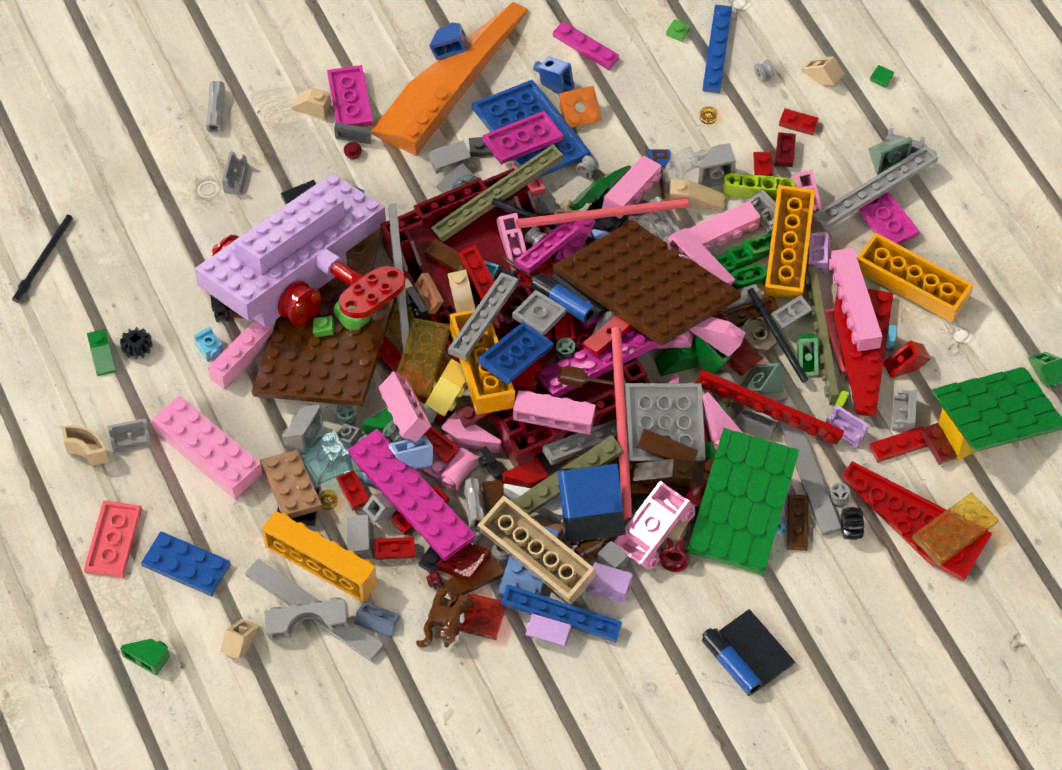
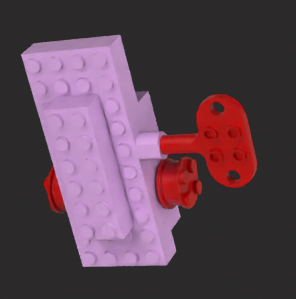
[195,173,405,327]

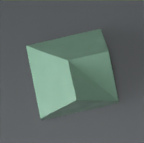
[868,137,913,175]
[741,363,784,394]

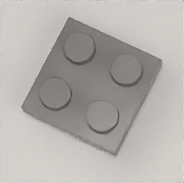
[512,290,566,336]

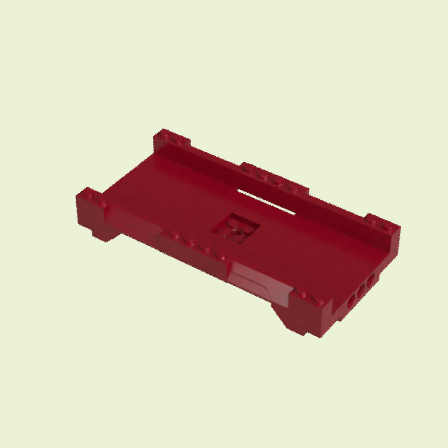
[380,168,650,468]

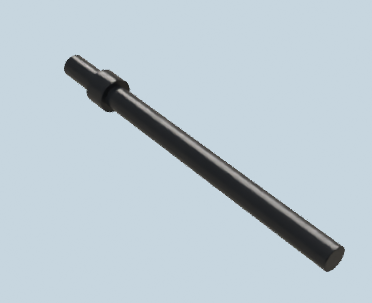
[491,198,591,244]
[12,214,73,303]
[747,288,809,383]

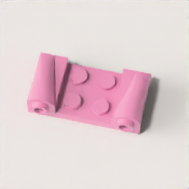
[401,438,478,493]
[614,481,695,570]

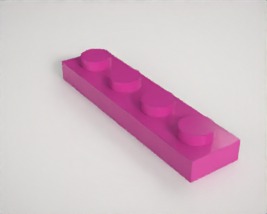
[553,21,619,70]
[553,219,596,263]
[515,222,580,274]

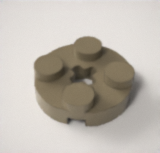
[741,317,778,354]

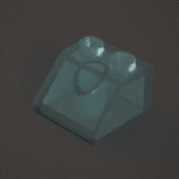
[303,431,354,485]

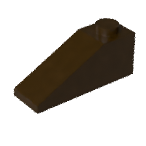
[631,459,693,489]

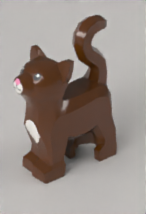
[416,588,475,648]

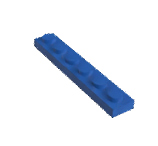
[702,5,732,93]
[501,584,622,643]

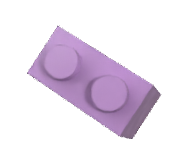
[587,562,633,603]

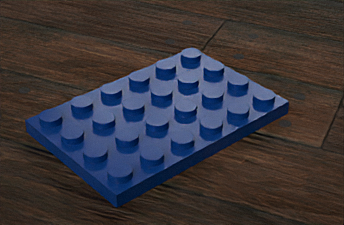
[471,79,591,179]

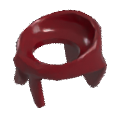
[682,481,707,507]
[659,538,690,572]

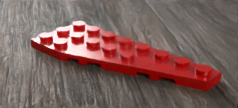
[832,287,894,418]
[842,461,992,582]

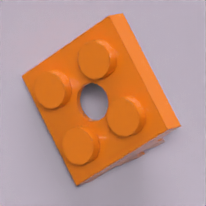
[558,85,602,128]

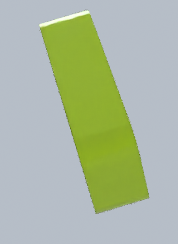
[723,173,795,201]

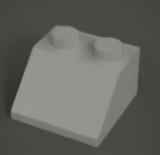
[698,143,736,187]
[282,405,323,456]

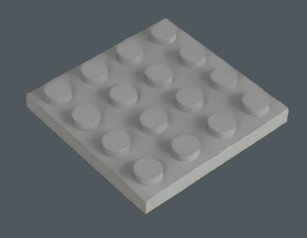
[624,383,706,462]

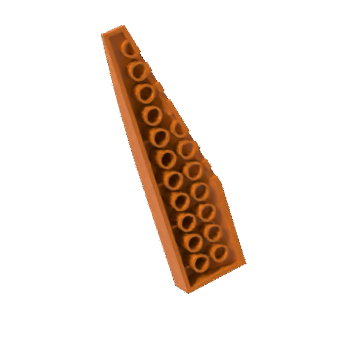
[371,2,528,156]

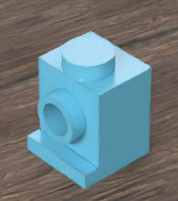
[194,327,223,361]

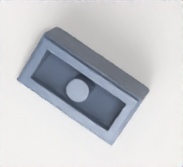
[354,602,401,637]

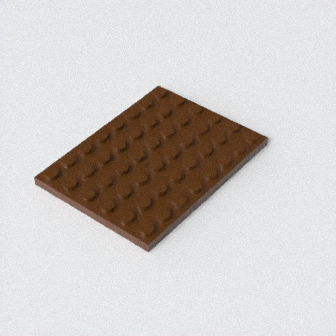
[553,220,741,346]
[251,278,397,407]

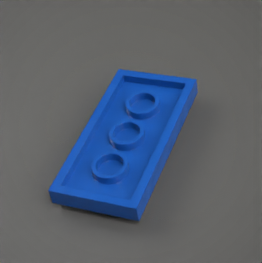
[477,321,554,384]
[141,531,231,597]

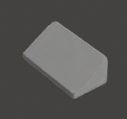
[735,408,778,441]

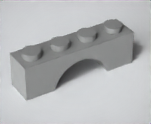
[264,597,350,640]

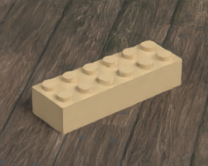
[478,495,597,605]

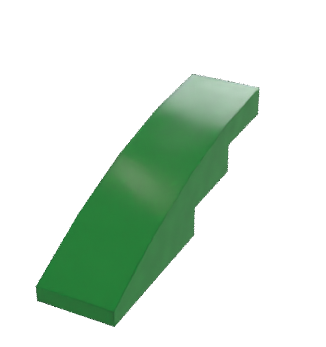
[569,165,631,210]
[715,233,772,273]

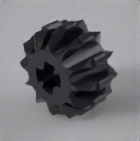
[120,326,153,359]
[840,507,865,540]

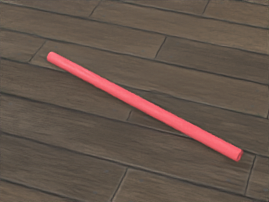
[516,198,689,228]
[611,327,632,520]

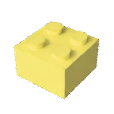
[425,359,467,416]

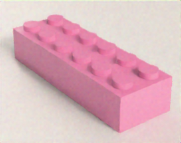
[151,395,263,500]

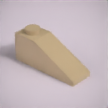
[669,179,725,211]

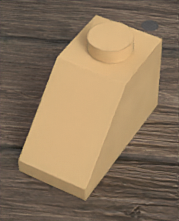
[801,56,844,86]
[291,88,332,119]
[448,269,475,313]
[220,619,260,659]

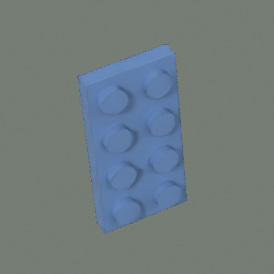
[498,526,559,596]

